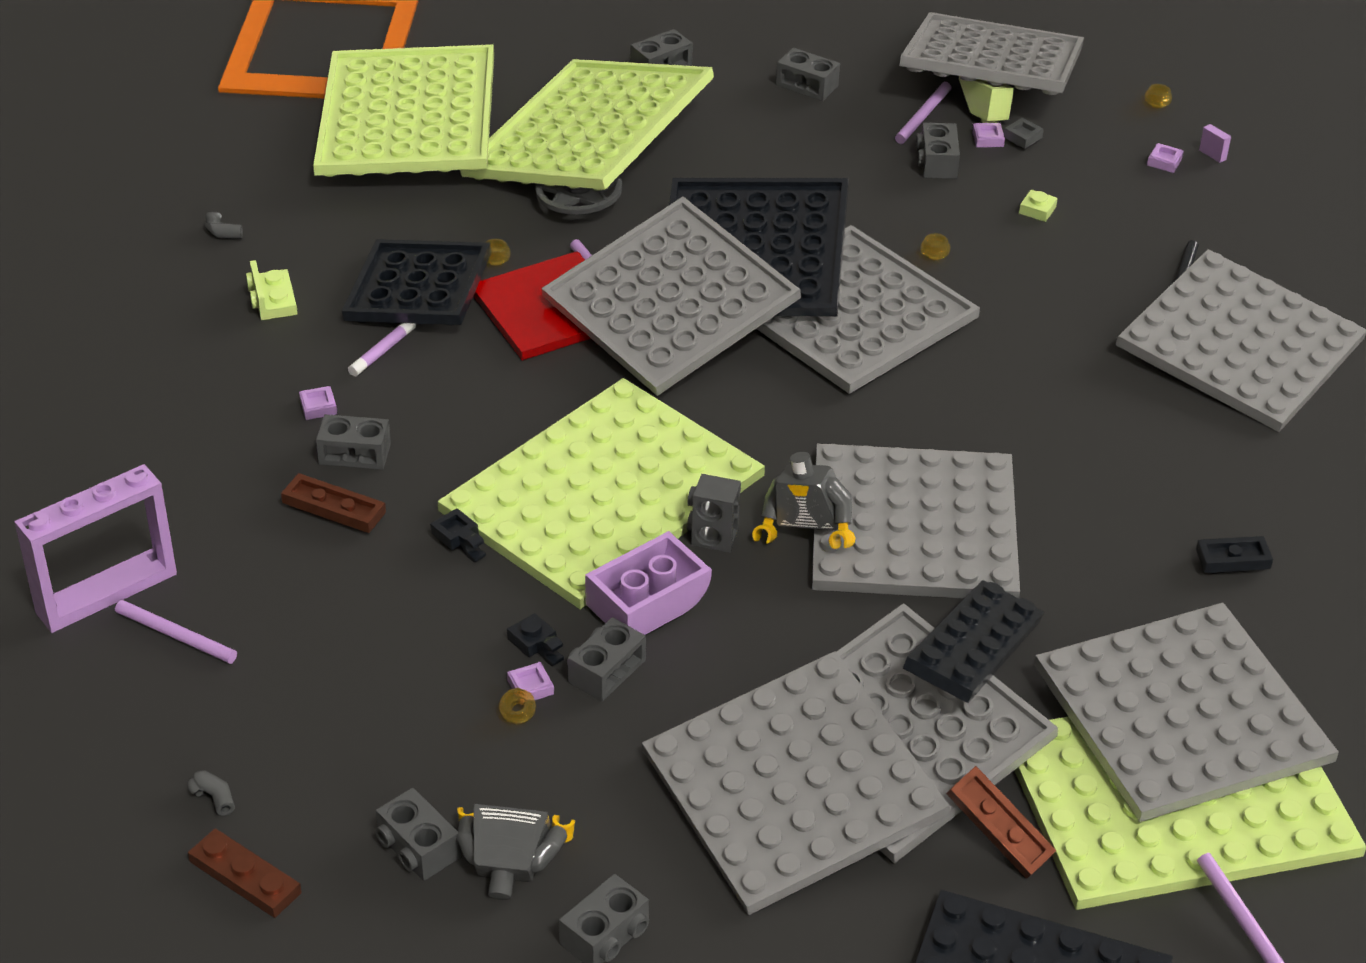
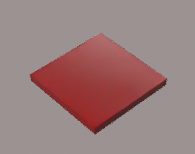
[473,251,591,360]

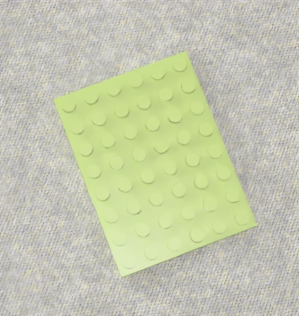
[313,45,494,177]
[460,59,714,191]
[438,378,765,610]
[1014,717,1366,910]

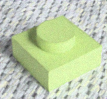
[1019,190,1058,222]

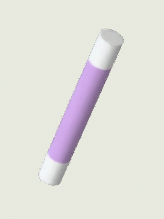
[348,323,416,377]

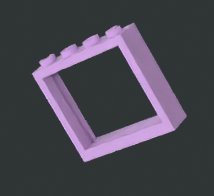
[14,464,177,633]

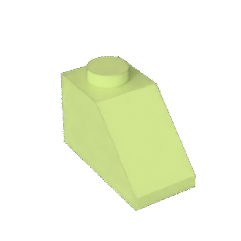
[959,76,1014,123]

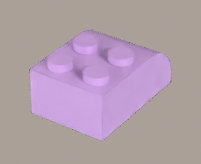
[585,531,712,635]

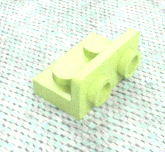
[246,260,298,320]

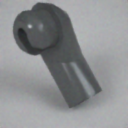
[204,212,243,239]
[187,770,235,816]

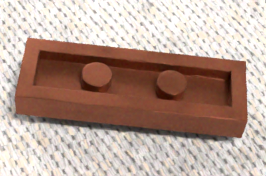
[281,473,386,533]
[946,766,1057,879]
[188,828,302,918]

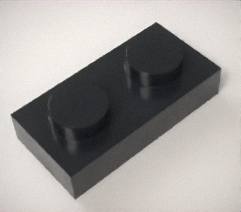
[1196,536,1273,573]

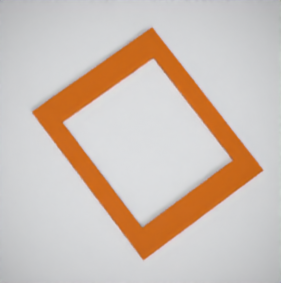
[218,0,419,99]

